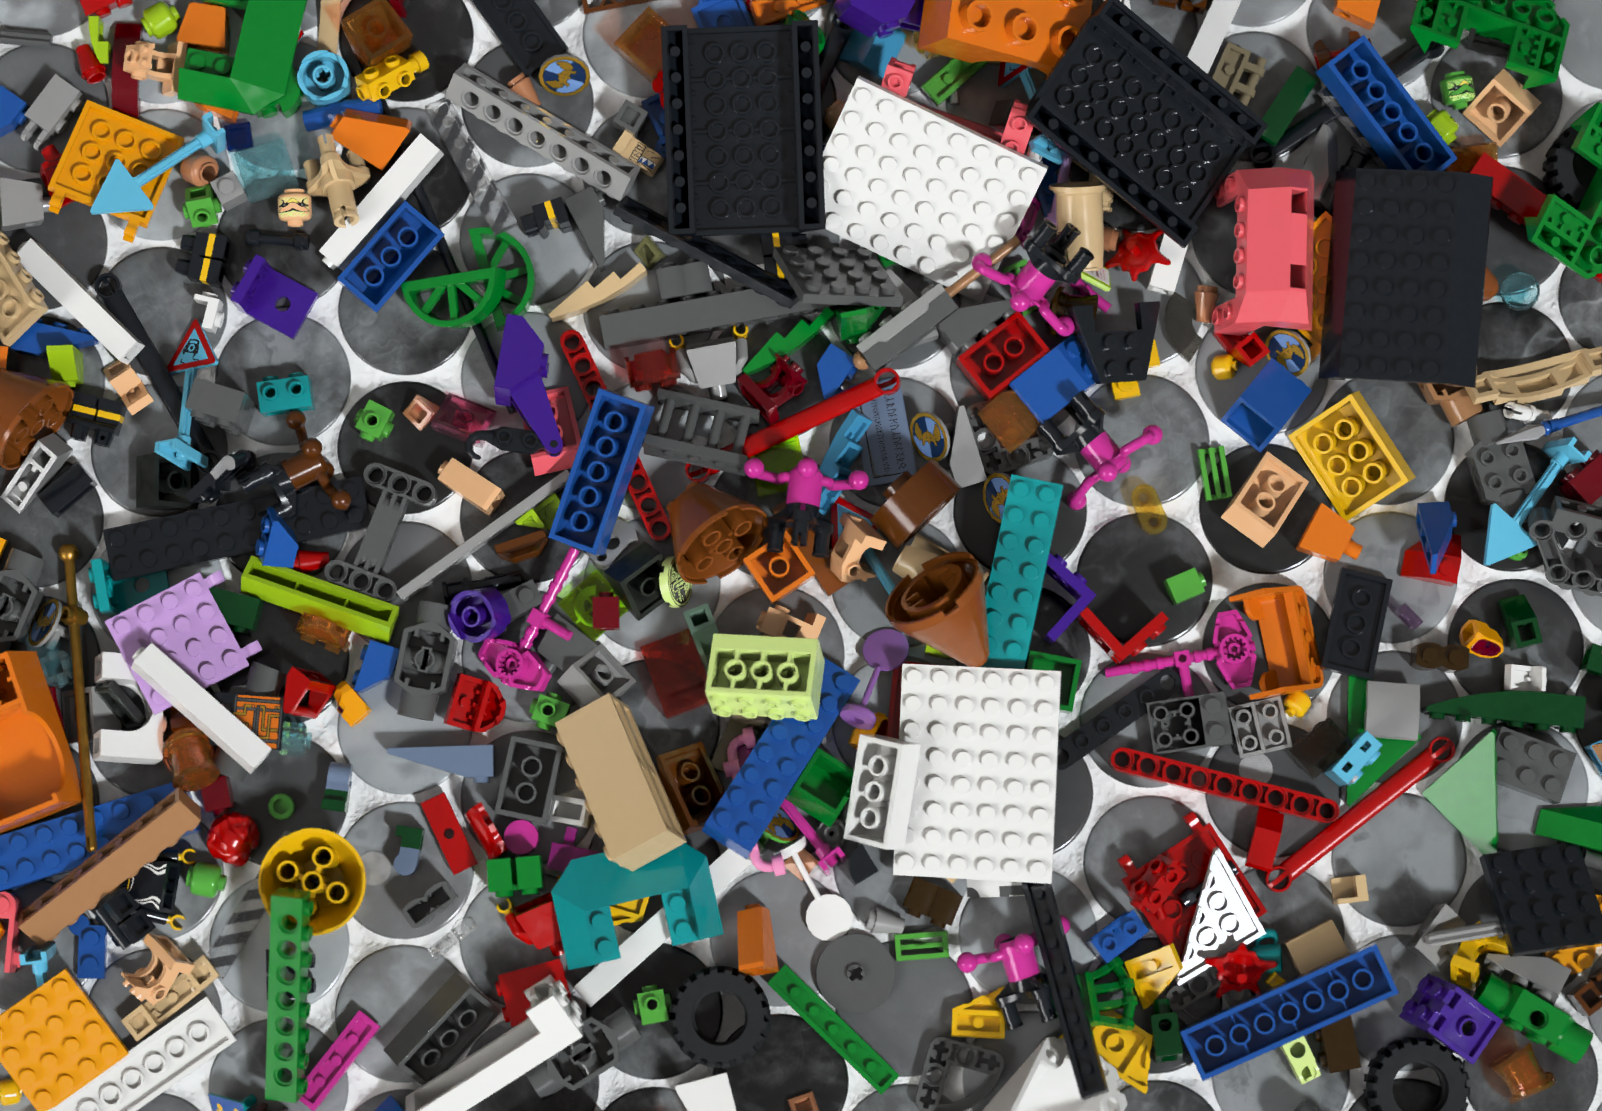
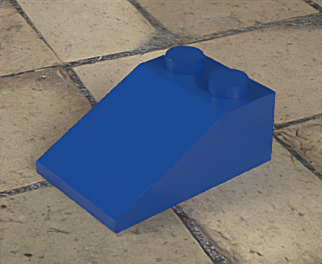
[1009,334,1096,425]

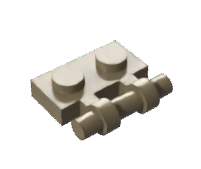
[1212,42,1267,107]

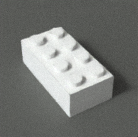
[843,734,921,850]

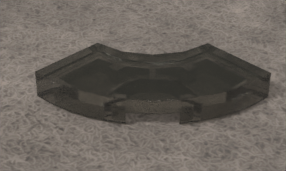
[1165,292,1204,363]

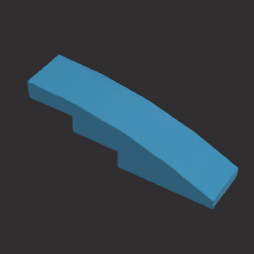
[819,409,873,516]

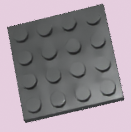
[773,245,903,307]

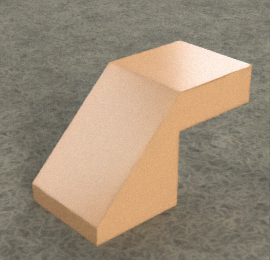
[103,360,154,415]

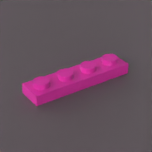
[299,1010,381,1111]

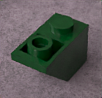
[1498,594,1543,651]

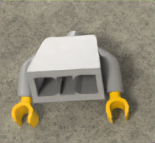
[669,325,748,400]

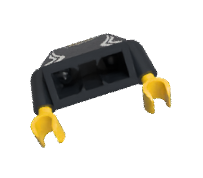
[119,849,196,931]

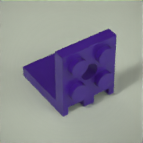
[230,254,319,340]
[1043,553,1096,646]
[1399,973,1503,1065]

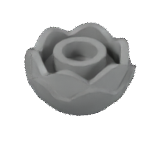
[815,818,847,849]

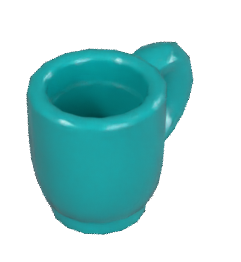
[1249,928,1282,973]

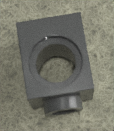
[613,99,649,139]

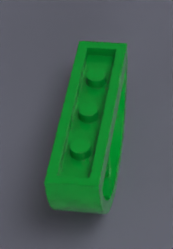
[468,227,536,332]
[401,267,506,329]

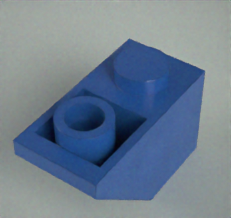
[816,343,858,400]
[255,507,298,568]
[352,640,400,693]

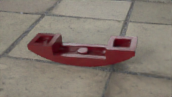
[112,23,143,120]

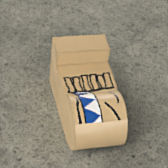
[612,131,664,177]

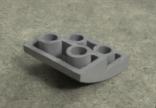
[1364,681,1420,741]
[1228,696,1293,759]

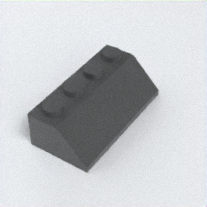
[384,971,501,1086]

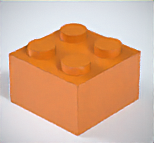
[743,531,816,606]

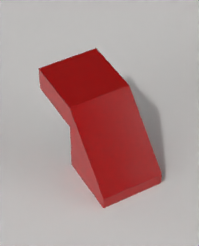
[1212,332,1271,368]
[1245,807,1284,873]

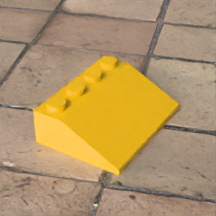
[1288,391,1416,521]

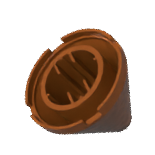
[885,552,990,667]

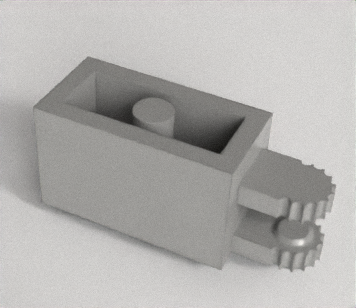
[20,74,85,151]

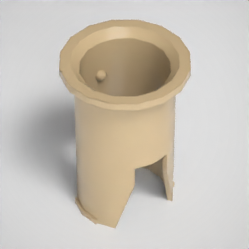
[1049,181,1108,272]
[892,534,991,586]

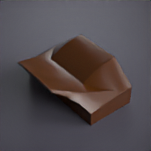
[494,529,549,564]

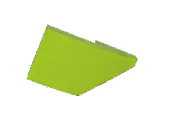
[88,16,113,64]
[515,493,561,530]

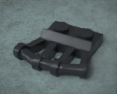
[185,450,257,504]

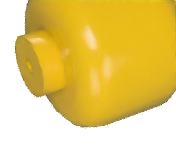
[1211,354,1239,380]
[1283,691,1311,718]
[0,1078,22,1106]

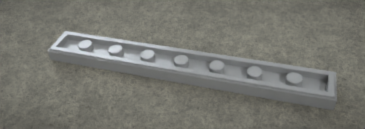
[396,469,570,602]

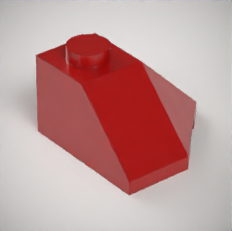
[1400,534,1462,587]

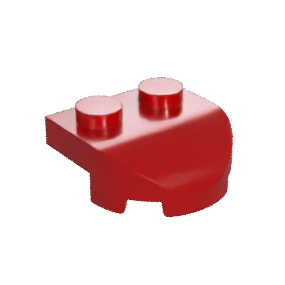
[443,673,506,732]

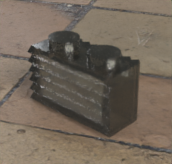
[1289,718,1353,780]

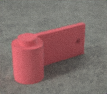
[0,892,23,973]

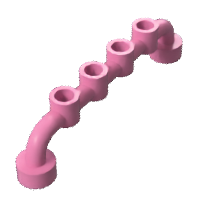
[723,726,786,876]

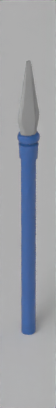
[1496,405,1602,444]

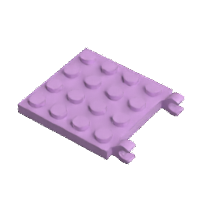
[104,570,262,715]

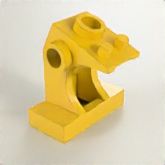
[1450,921,1508,992]

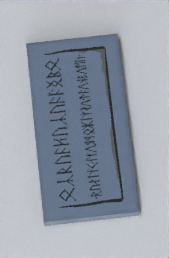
[848,378,917,488]

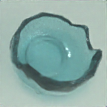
[1500,272,1540,311]

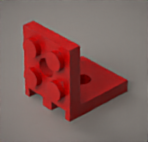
[1075,607,1169,665]

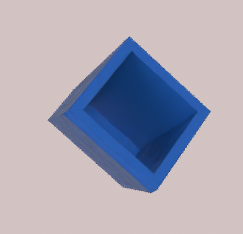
[1220,358,1312,453]

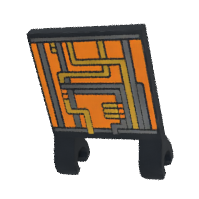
[209,692,284,750]

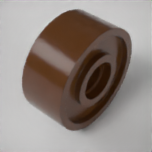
[870,459,962,549]

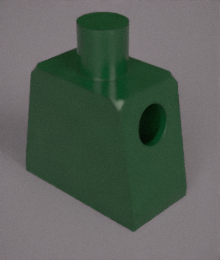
[1150,999,1183,1063]

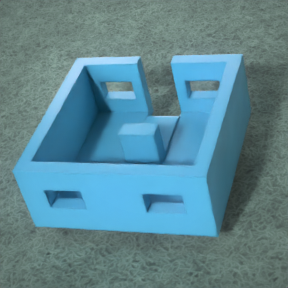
[1324,731,1382,787]

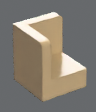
[1330,874,1369,905]

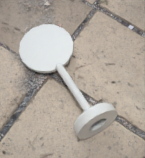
[773,835,853,941]

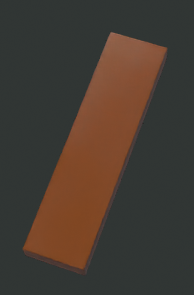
[772,500,850,597]

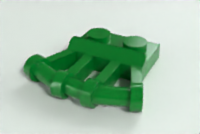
[1077,957,1138,1031]

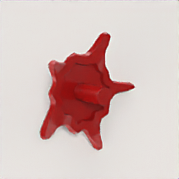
[1104,229,1171,282]
[1204,942,1278,998]

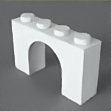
[93,652,167,765]

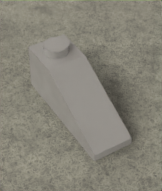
[946,405,987,488]
[1,433,73,514]

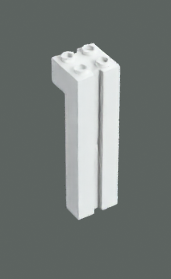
[405,974,584,1111]

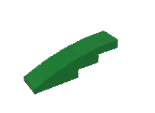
[742,307,835,376]

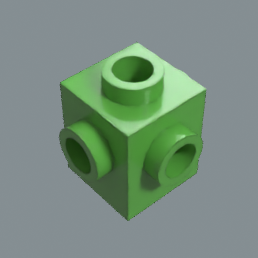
[183,184,222,228]
[354,399,395,443]
[529,692,571,731]
[633,984,672,1025]

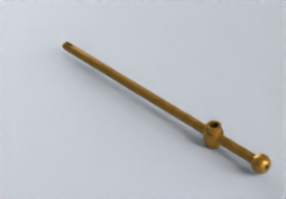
[58,544,97,853]

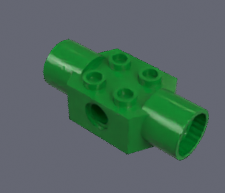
[1473,972,1593,1064]

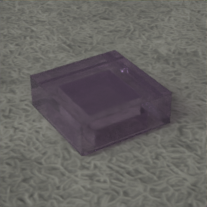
[1394,603,1423,630]

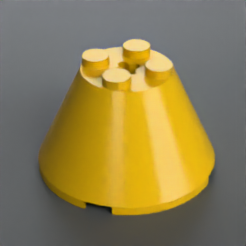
[258,828,366,936]

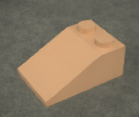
[1221,451,1309,548]

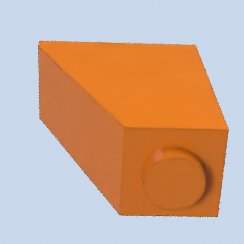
[329,108,412,171]
[737,903,779,977]

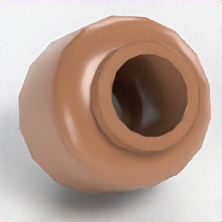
[180,151,219,187]

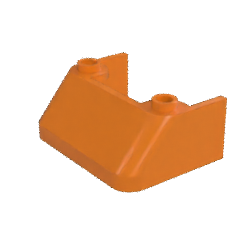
[1229,585,1324,700]

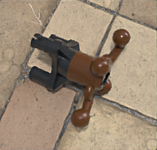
[238,409,351,521]

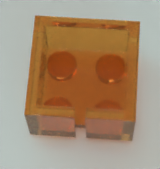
[614,6,670,84]

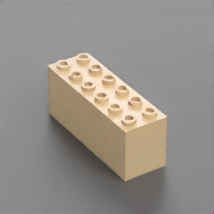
[555,693,687,872]

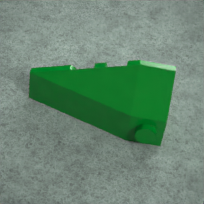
[834,305,886,344]
[1534,806,1602,853]

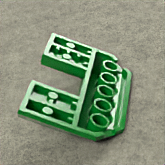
[178,0,307,115]
[1410,0,1570,90]
[1524,102,1602,279]

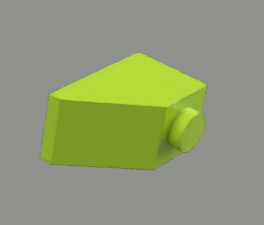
[46,345,84,389]

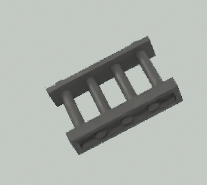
[643,388,760,476]

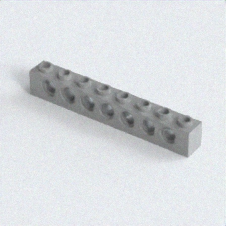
[444,63,641,201]

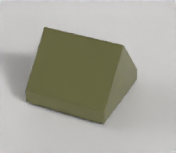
[633,235,667,270]

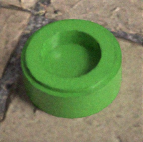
[268,793,296,820]

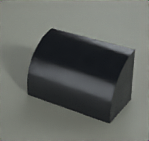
[37,461,98,518]
[848,844,878,886]

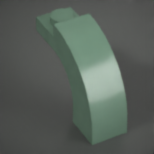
[683,603,719,674]

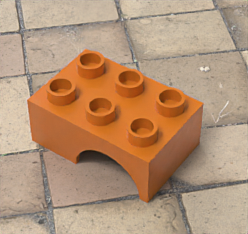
[917,0,1093,81]
[0,651,83,835]

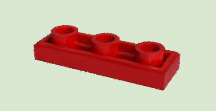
[420,792,478,875]

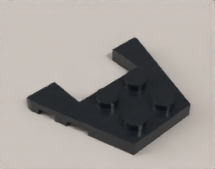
[1067,301,1160,384]

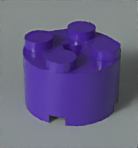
[448,587,511,643]

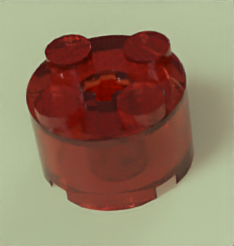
[624,347,681,393]

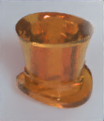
[162,728,220,792]
[1488,1042,1556,1105]

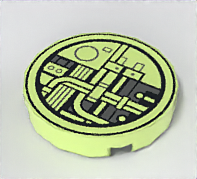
[659,556,693,608]

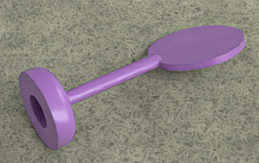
[840,629,909,730]

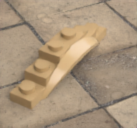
[1465,346,1602,405]

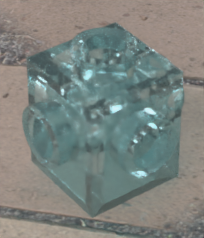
[39,649,73,689]

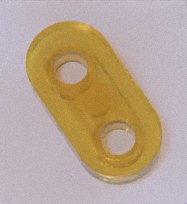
[1130,484,1168,535]

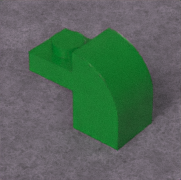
[257,66,303,119]

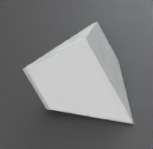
[549,787,591,828]

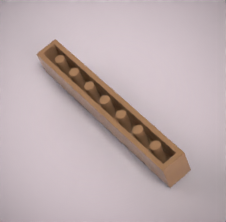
[18,787,201,947]

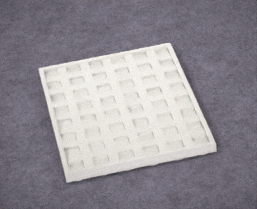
[823,76,1048,303]
[893,663,1062,884]

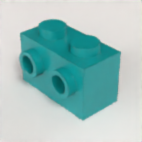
[256,372,315,417]

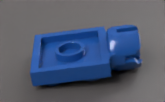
[691,0,754,28]

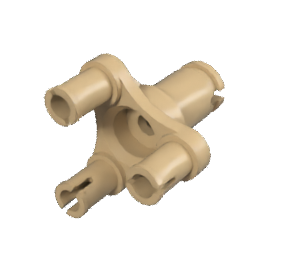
[303,133,371,228]

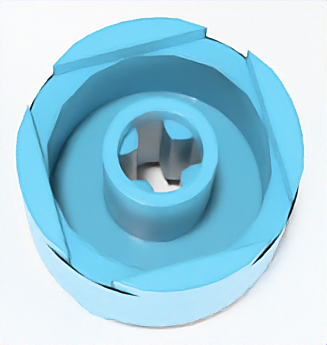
[297,50,353,107]

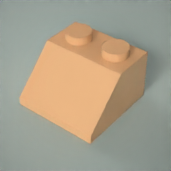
[1462,68,1542,147]

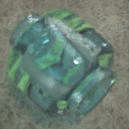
[277,721,312,757]

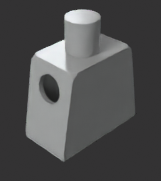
[0,178,51,232]

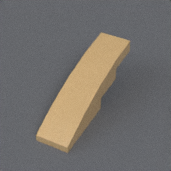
[548,262,648,323]

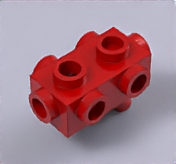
[1128,853,1186,920]

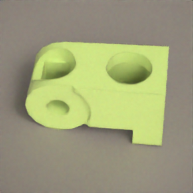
[1280,1036,1321,1085]

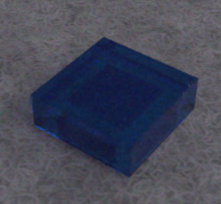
[224,122,255,153]

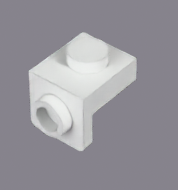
[193,291,224,334]
[1504,664,1547,692]

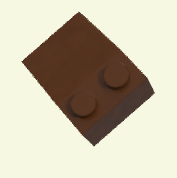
[656,741,725,836]

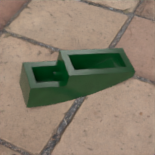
[1260,65,1319,147]

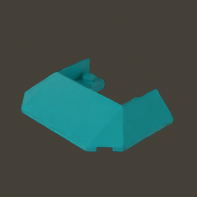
[551,843,724,970]

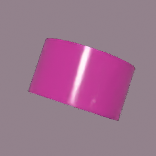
[504,820,539,855]

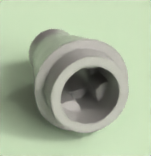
[864,907,905,934]

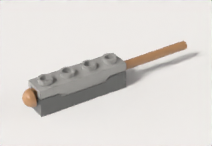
[853,236,1022,373]

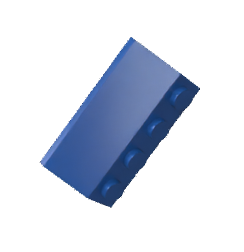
[337,201,445,313]

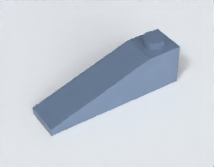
[387,745,496,783]

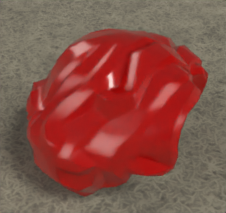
[206,812,260,867]

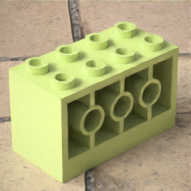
[705,633,825,721]

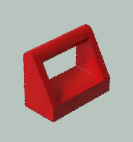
[283,666,336,719]

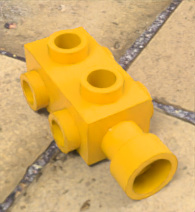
[354,50,429,102]

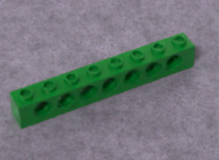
[265,887,314,1103]

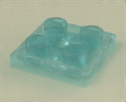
[234,138,300,203]

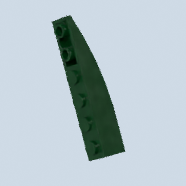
[1422,691,1586,734]

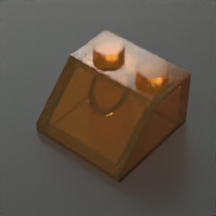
[340,0,413,69]

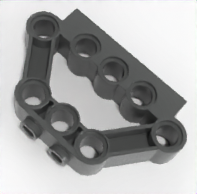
[1527,495,1602,597]

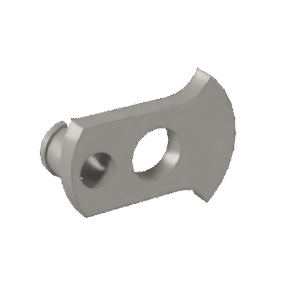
[589,519,638,571]

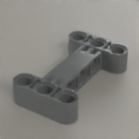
[324,463,438,604]

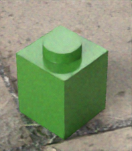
[1163,567,1207,606]

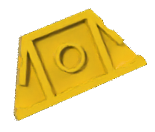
[1058,1010,1153,1094]

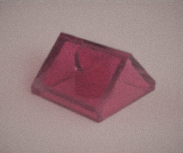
[431,393,497,449]

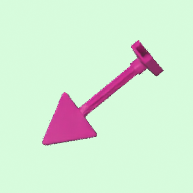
[738,745,847,876]

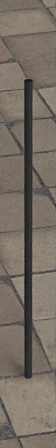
[350,38,517,414]

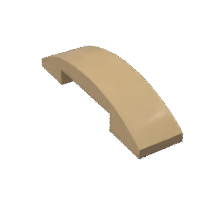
[121,954,221,1042]

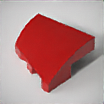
[464,802,508,860]

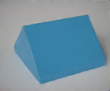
[839,28,907,80]

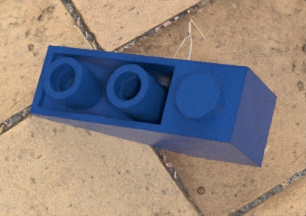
[11,319,99,358]

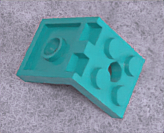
[88,558,170,618]

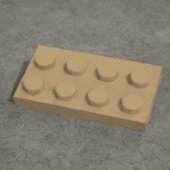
[0,231,49,346]

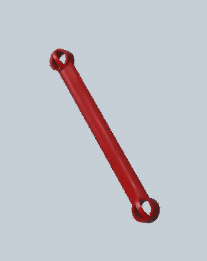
[685,368,901,484]
[1264,737,1455,892]

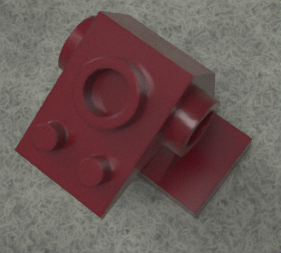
[737,353,808,425]

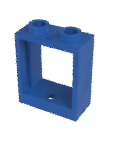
[1085,910,1149,963]

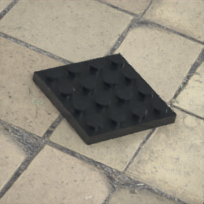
[1479,843,1602,957]

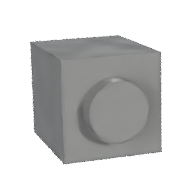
[210,170,249,211]

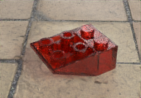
[640,629,710,720]

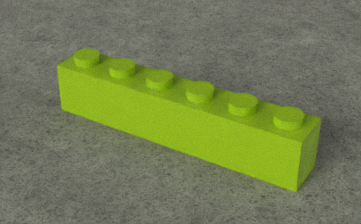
[241,555,400,644]

